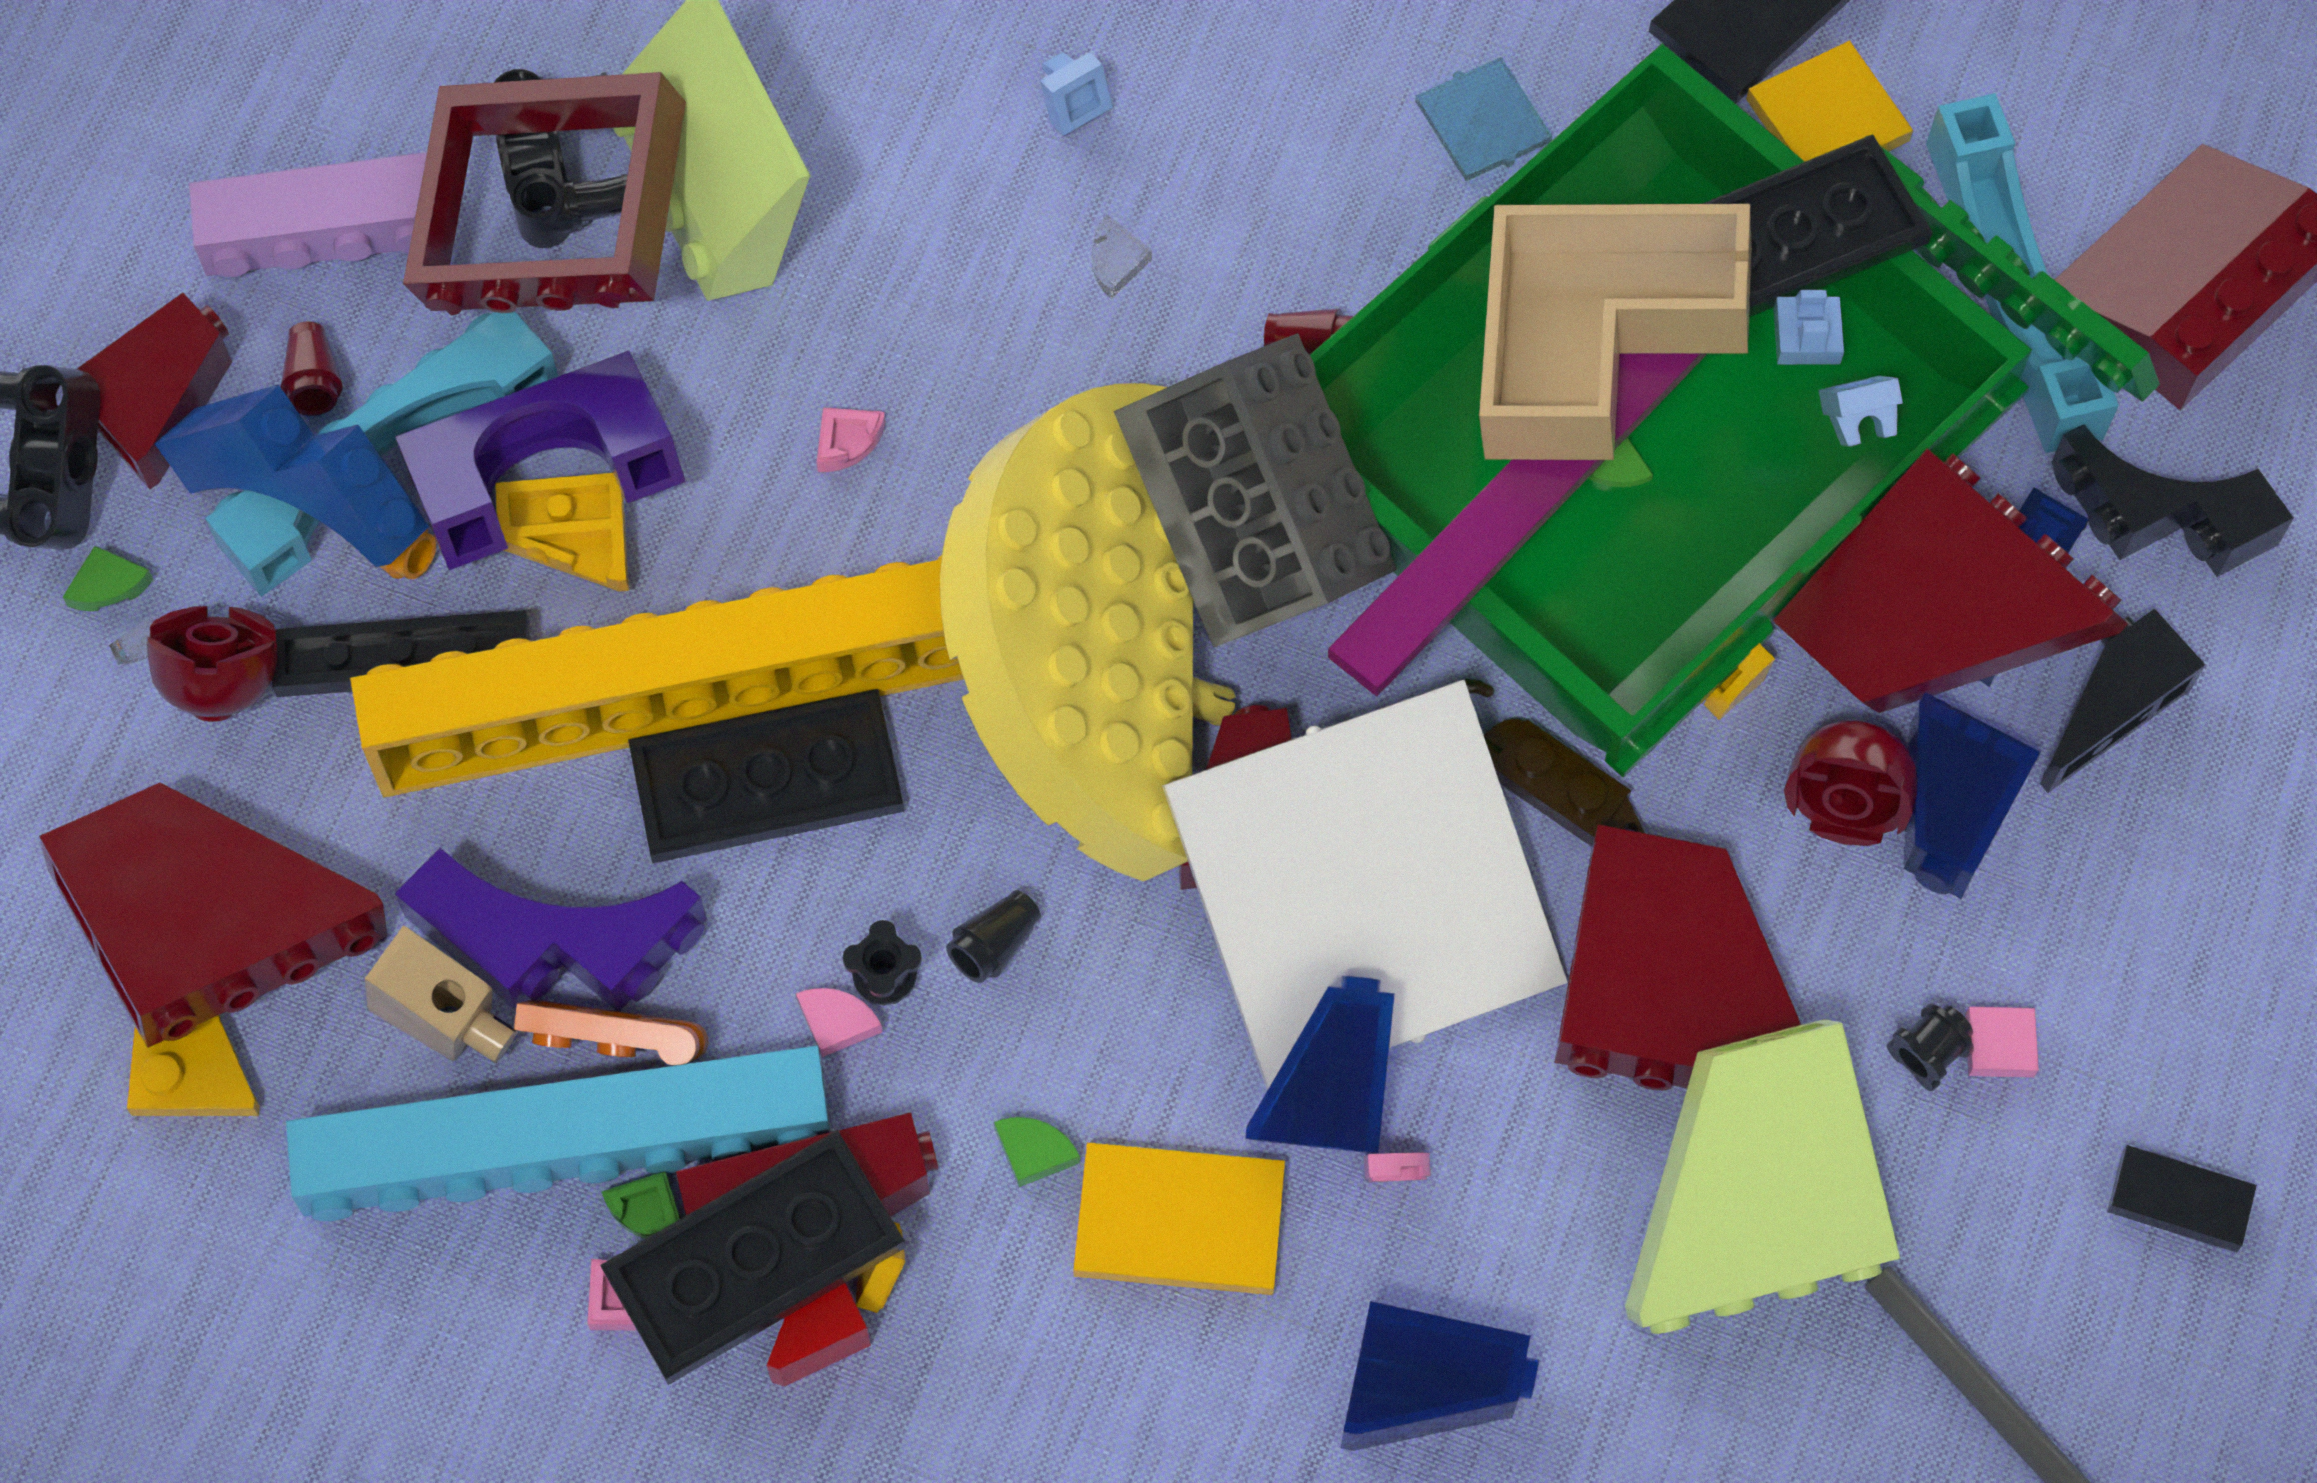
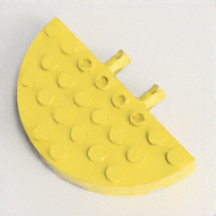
[940,383,1235,882]

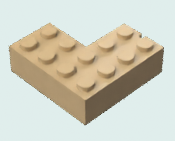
[1479,204,1752,460]

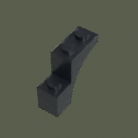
[2051,424,2294,577]

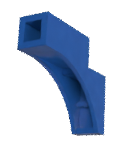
[154,384,429,567]

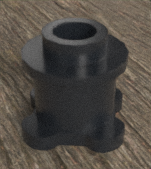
[842,920,922,1006]
[1886,1004,1974,1091]

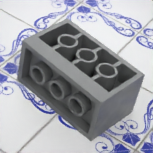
[1113,333,1397,648]

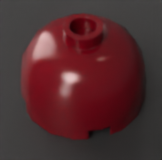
[147,606,277,722]
[1784,721,1917,846]

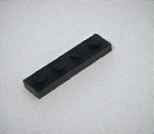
[272,610,530,697]

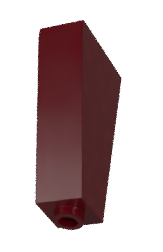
[676,1112,938,1217]

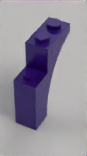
[395,848,707,1011]

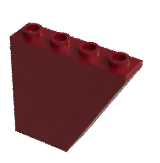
[1773,449,2129,713]
[39,782,387,1048]
[1554,825,1801,1091]

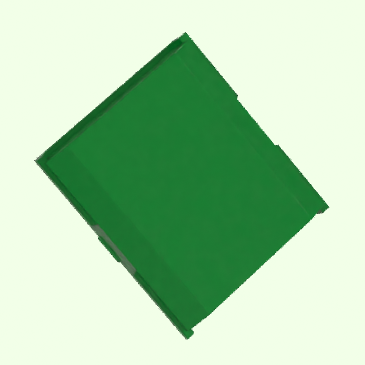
[1310,43,2032,778]

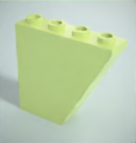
[1625,1019,1900,1334]

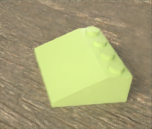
[613,0,810,301]

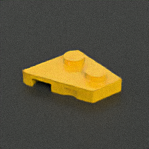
[495,473,629,592]
[127,1015,260,1116]

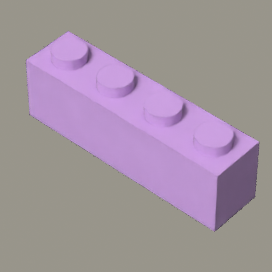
[189,152,427,277]

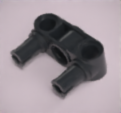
[494,69,627,248]
[0,365,101,550]

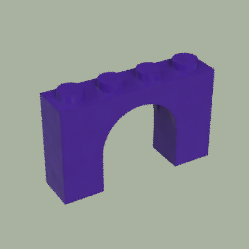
[395,351,686,570]

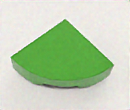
[1588,438,1653,487]
[63,546,153,612]
[994,1117,1080,1187]
[601,1171,680,1239]

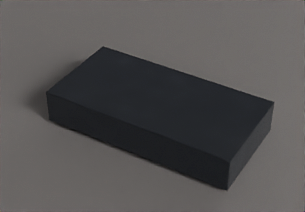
[2107,1145,2257,1253]

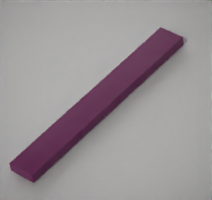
[1328,353,1707,697]

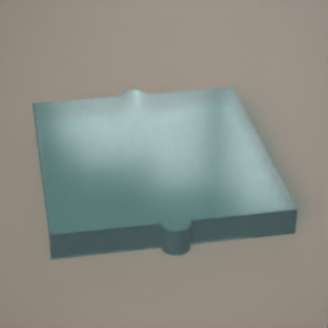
[1415,57,1553,181]

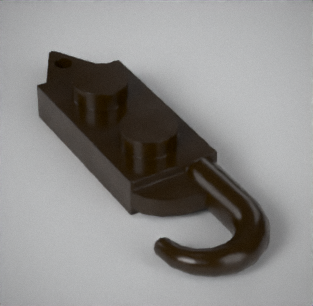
[1450,678,1645,847]

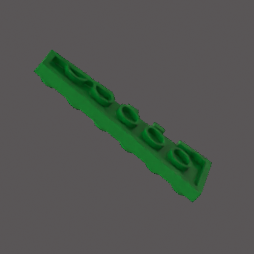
[1866,136,2160,402]

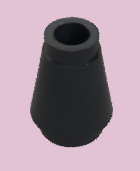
[946,890,1041,983]

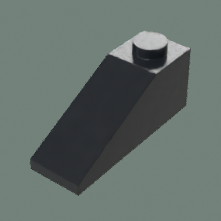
[2040,609,2205,793]

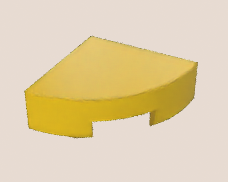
[1704,643,1775,720]
[856,1222,906,1313]

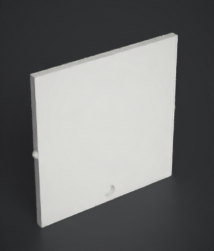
[1162,680,1568,1091]

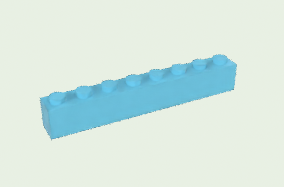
[286,1045,831,1221]

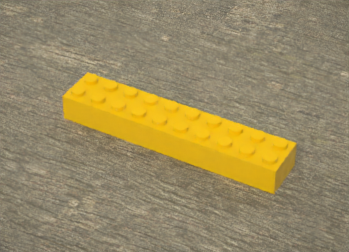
[350,555,964,798]

